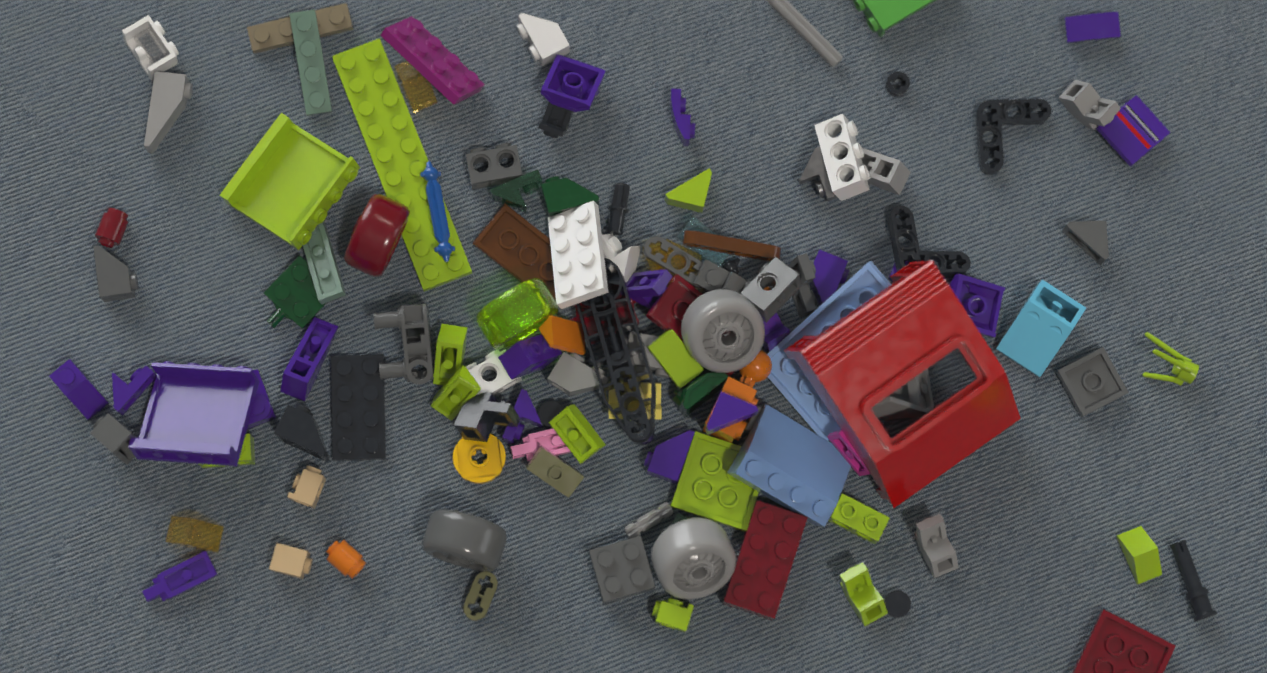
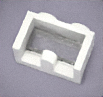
[122,15,179,81]

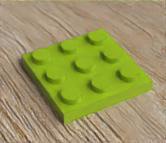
[671,431,759,532]

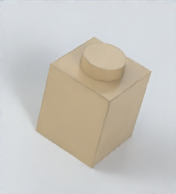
[269,543,313,579]

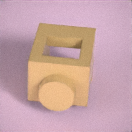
[287,465,326,509]

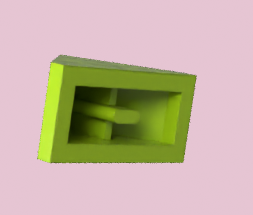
[665,168,712,213]
[1116,526,1162,585]

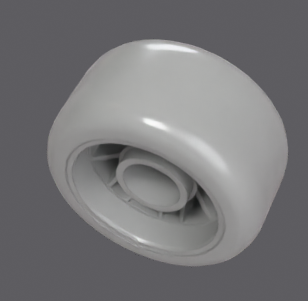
[681,289,765,373]
[651,518,736,599]

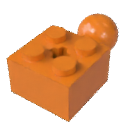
[703,350,772,443]

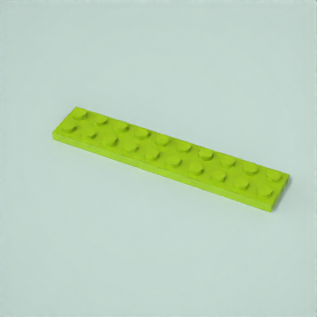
[332,38,472,292]

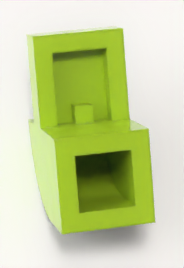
[840,562,888,626]

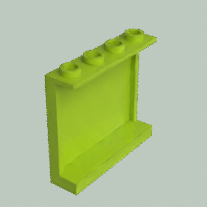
[220,113,360,250]

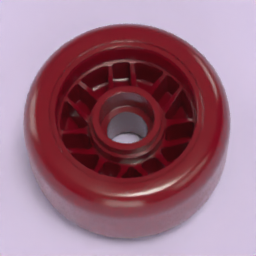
[344,194,410,277]

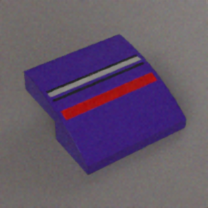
[1096,95,1171,167]

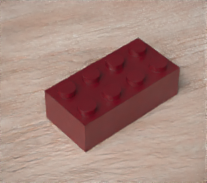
[722,500,808,621]

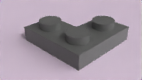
[787,253,817,318]

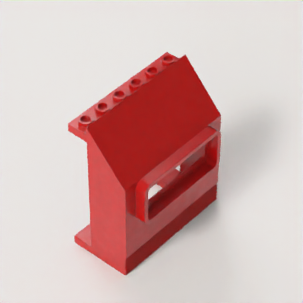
[783,260,1021,508]

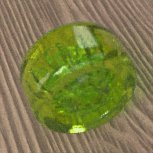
[476,278,559,350]

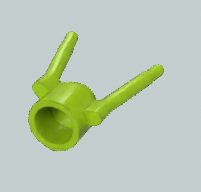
[1142,332,1199,386]

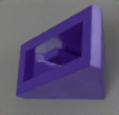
[706,392,758,435]

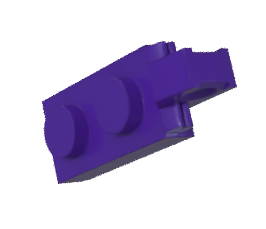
[142,551,218,602]

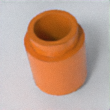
[326,540,366,579]

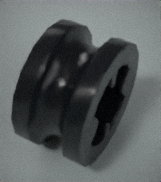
[886,71,910,97]

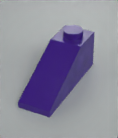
[280,317,338,402]

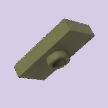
[526,446,584,498]

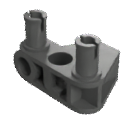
[374,303,434,384]

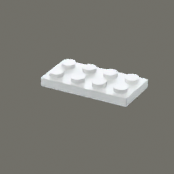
[548,201,608,309]

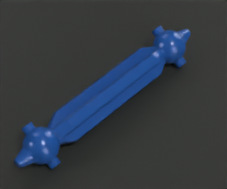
[420,161,455,262]

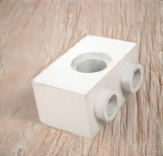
[466,349,522,396]

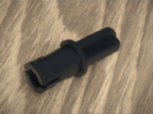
[606,183,630,236]

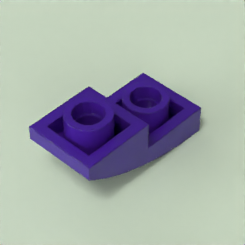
[1065,12,1121,43]
[670,89,695,146]

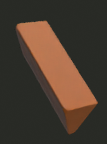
[539,315,586,355]

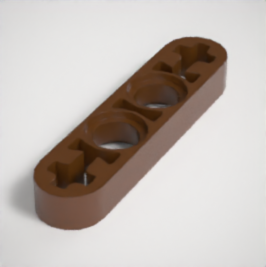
[683,230,781,262]

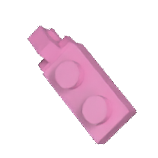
[511,429,572,461]

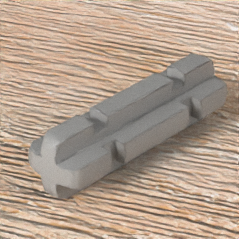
[624,502,673,539]

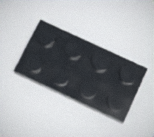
[331,354,386,461]

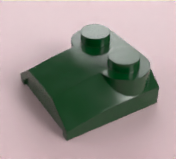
[672,368,728,418]

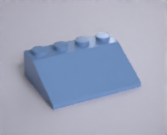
[727,404,851,527]

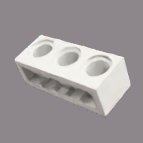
[815,114,870,201]

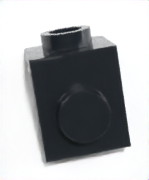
[538,102,573,138]

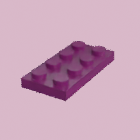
[380,16,485,105]

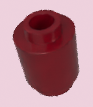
[95,208,129,248]

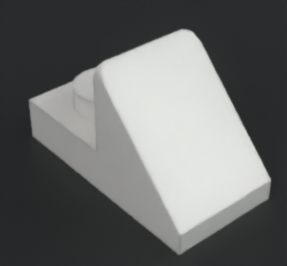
[602,234,641,283]

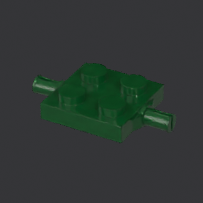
[264,255,328,329]

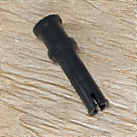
[1169,540,1217,622]

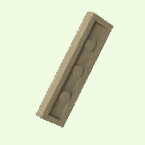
[247,3,353,54]

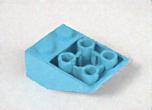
[996,280,1086,378]

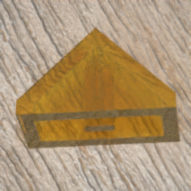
[394,61,437,113]
[166,516,224,553]

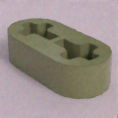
[463,571,498,621]

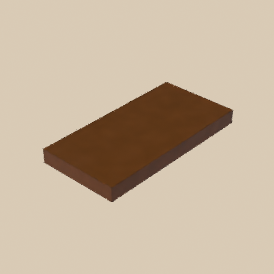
[472,204,557,308]

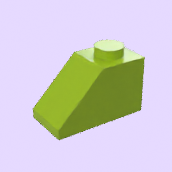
[433,324,468,385]

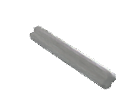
[766,0,843,67]

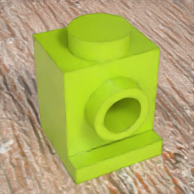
[652,598,694,633]

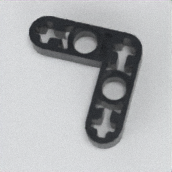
[976,99,1052,175]
[887,205,971,278]

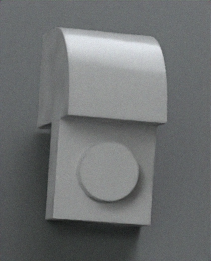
[1058,80,1121,130]
[914,514,959,578]

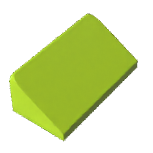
[647,329,704,389]
[431,365,481,421]
[549,404,605,464]

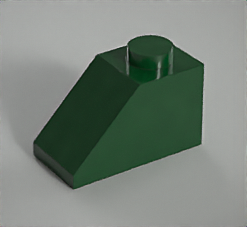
[541,176,599,217]

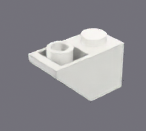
[517,13,570,66]

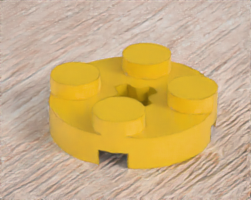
[453,434,506,484]

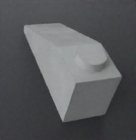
[144,71,193,153]
[841,148,911,195]

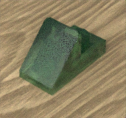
[490,169,542,213]

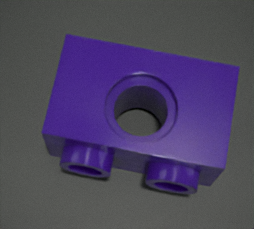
[498,334,562,380]

